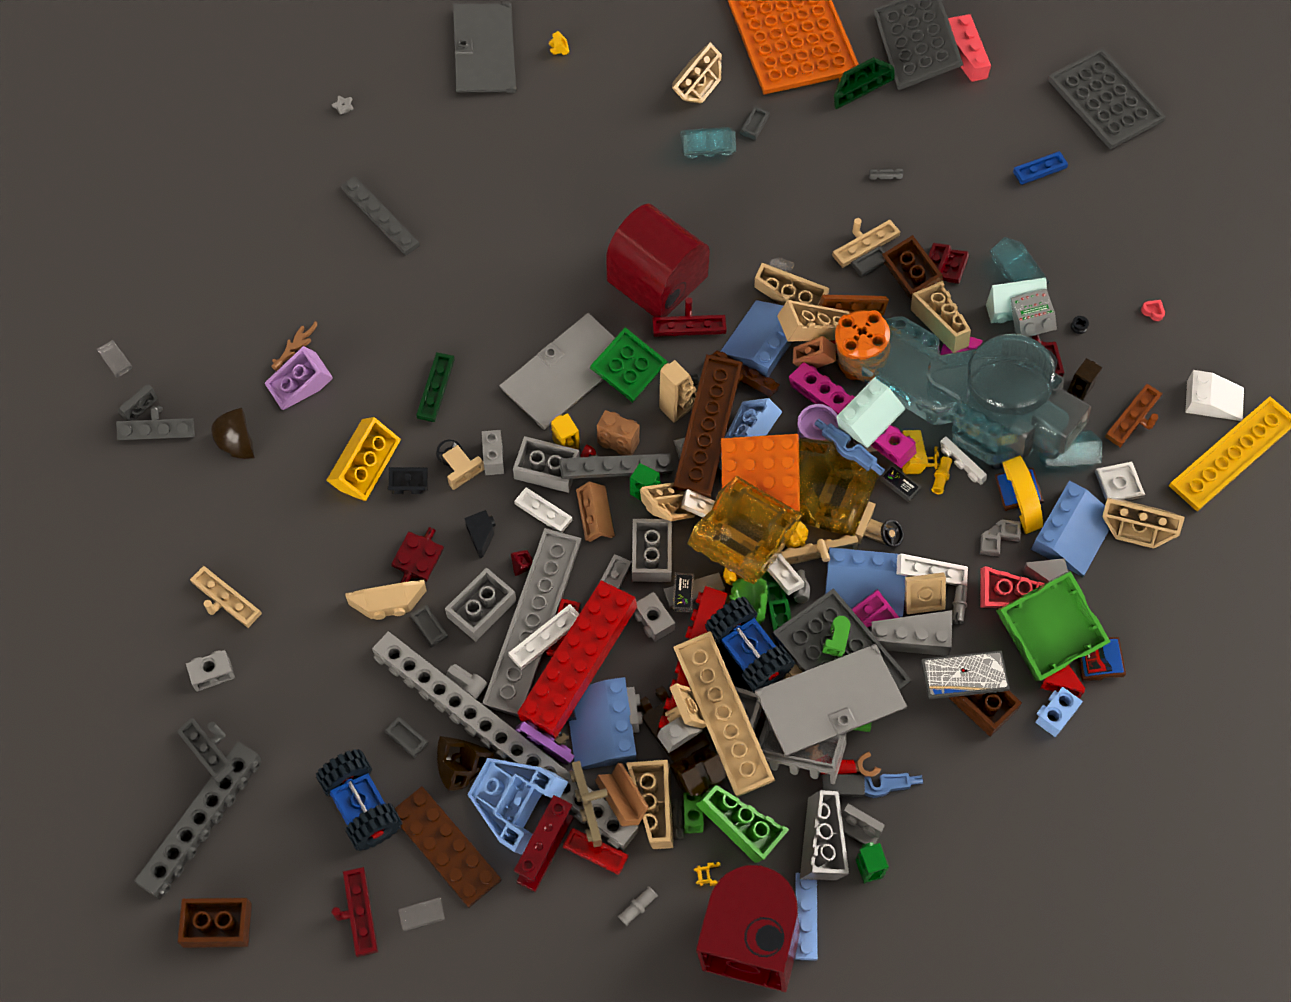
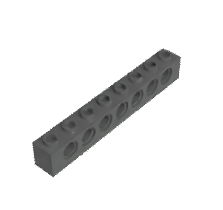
[134,742,262,899]

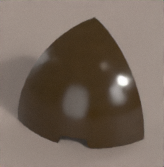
[211,408,255,459]
[437,736,494,791]

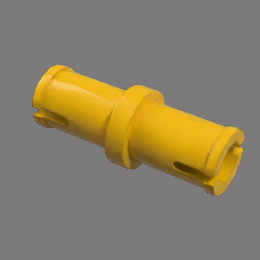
[931,456,952,494]

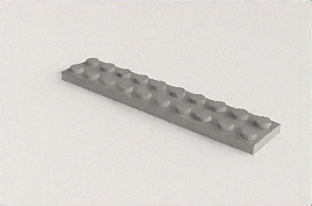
[482,528,582,717]

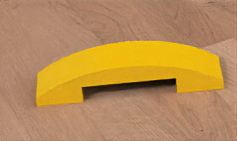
[1002,455,1043,534]

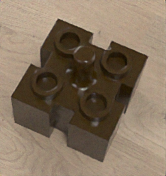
[669,746,728,796]

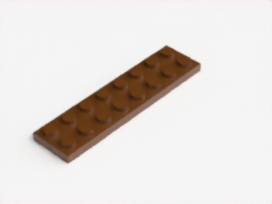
[673,354,743,497]

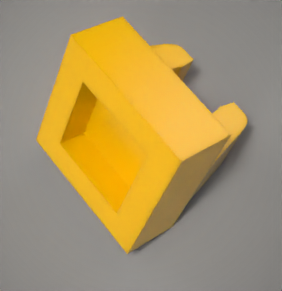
[549,31,569,55]

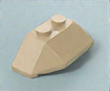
[672,43,722,103]
[640,483,696,521]
[1102,498,1185,548]
[346,580,427,620]

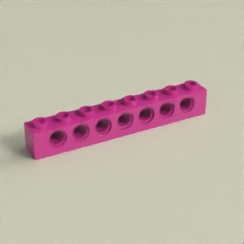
[789,362,917,468]

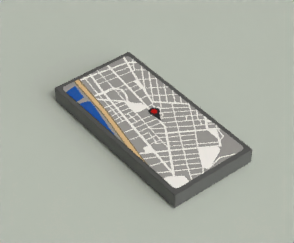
[921,650,1010,700]

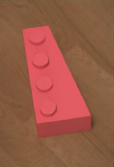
[948,14,991,82]
[980,566,1045,608]

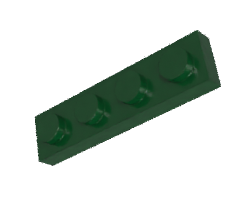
[416,352,455,422]

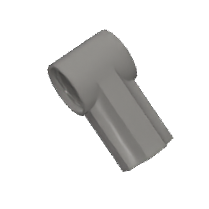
[445,664,488,699]

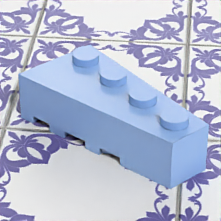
[718,398,782,470]

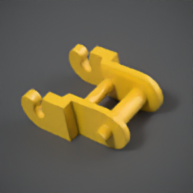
[924,446,939,470]
[694,862,721,886]

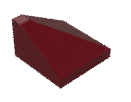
[511,550,533,576]

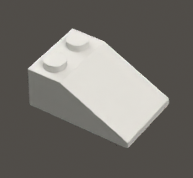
[1186,370,1244,421]

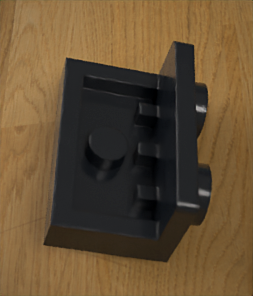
[387,467,428,494]

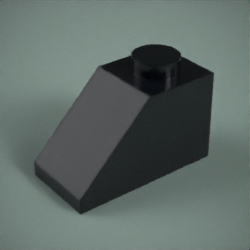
[464,510,496,558]

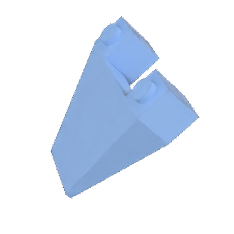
[467,758,568,854]

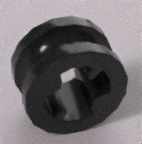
[1071,316,1089,334]

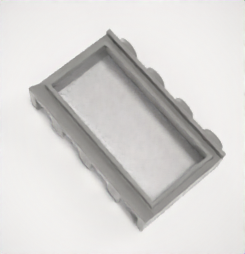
[758,716,847,784]

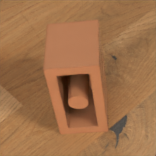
[793,336,836,369]

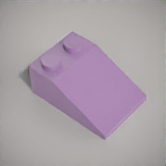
[265,346,333,410]

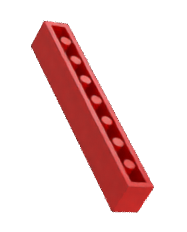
[658,586,728,728]

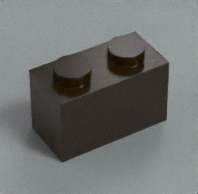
[1067,358,1103,401]

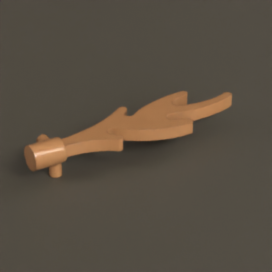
[272,321,318,371]

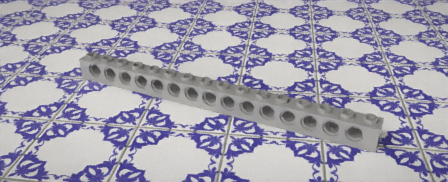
[372,631,639,851]

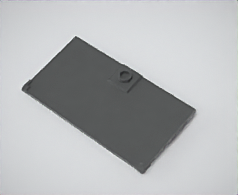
[453,2,516,93]

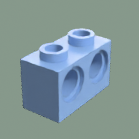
[1035,687,1083,737]

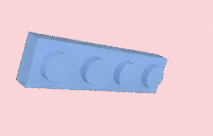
[795,873,817,961]

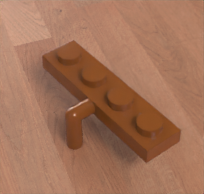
[818,294,889,315]
[1105,384,1162,448]

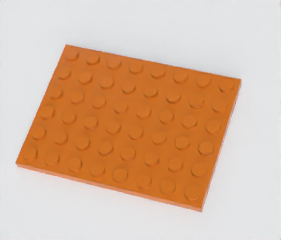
[727,0,859,95]

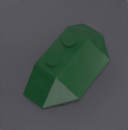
[834,57,895,109]

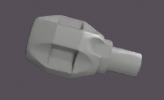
[793,570,810,603]

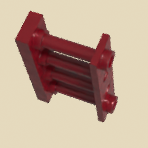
[514,795,574,892]

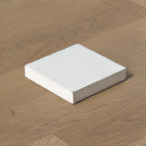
[1095,462,1145,501]

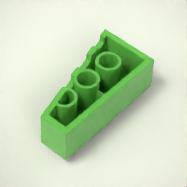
[695,785,789,863]

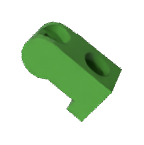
[822,616,850,658]
[683,792,704,833]

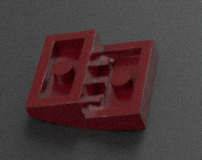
[928,243,969,284]

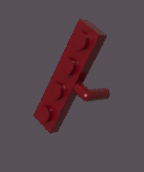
[653,297,727,337]
[332,867,378,957]

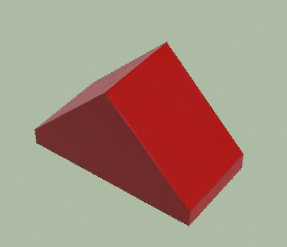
[1040,665,1085,699]

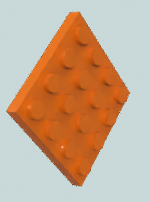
[721,434,800,512]

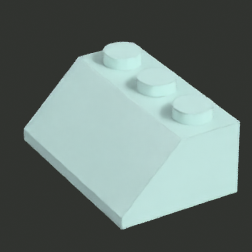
[986,278,1047,323]
[836,378,905,448]

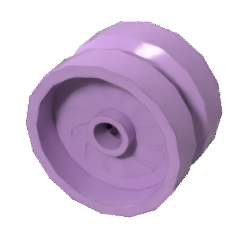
[797,404,839,452]

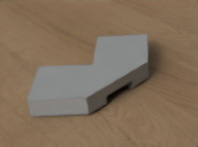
[979,519,1021,557]

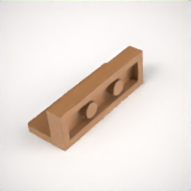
[576,481,615,542]
[595,763,648,826]

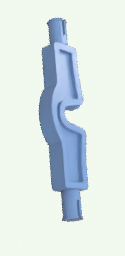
[814,419,885,476]
[864,773,923,798]

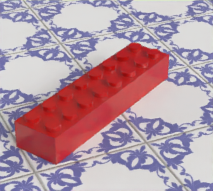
[517,580,637,739]

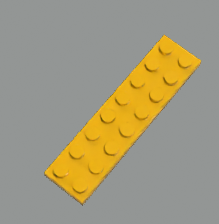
[1169,396,1291,512]

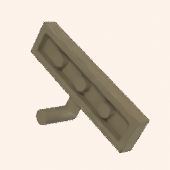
[569,761,608,847]

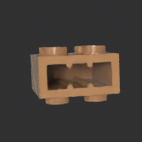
[597,410,640,456]

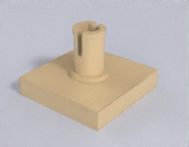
[905,572,946,615]
[665,683,707,729]

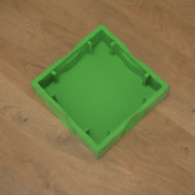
[996,571,1110,681]

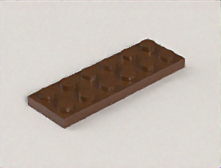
[394,786,501,908]

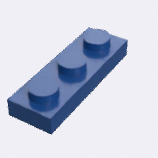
[1013,151,1068,185]

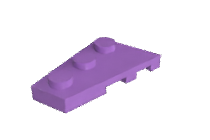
[514,721,574,765]

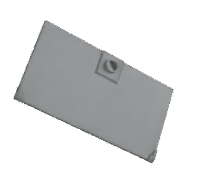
[499,313,615,430]
[755,644,907,756]

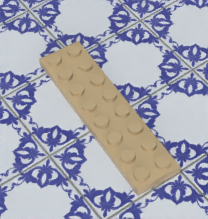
[673,631,775,797]

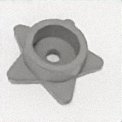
[332,96,354,114]

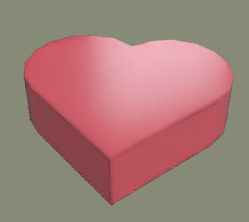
[1141,300,1165,321]

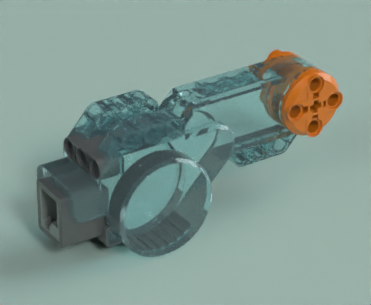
[835,310,1091,465]

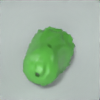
[729,576,768,624]

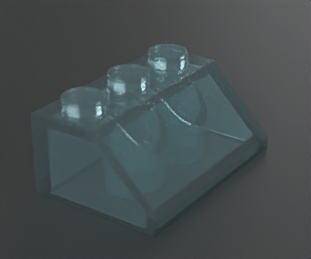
[680,127,736,158]
[989,237,1050,284]
[1036,430,1102,469]

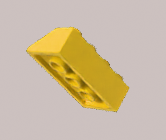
[326,417,401,501]

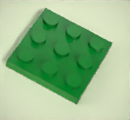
[590,328,668,403]

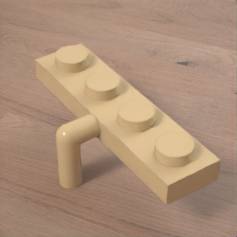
[832,218,900,268]
[781,535,859,565]
[190,566,262,628]

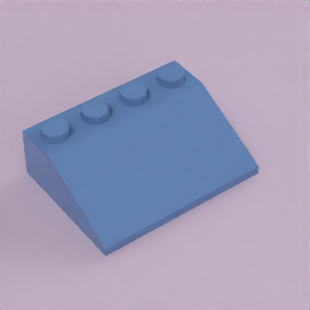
[721,300,793,377]
[1031,481,1110,577]
[825,547,907,618]
[569,677,636,770]

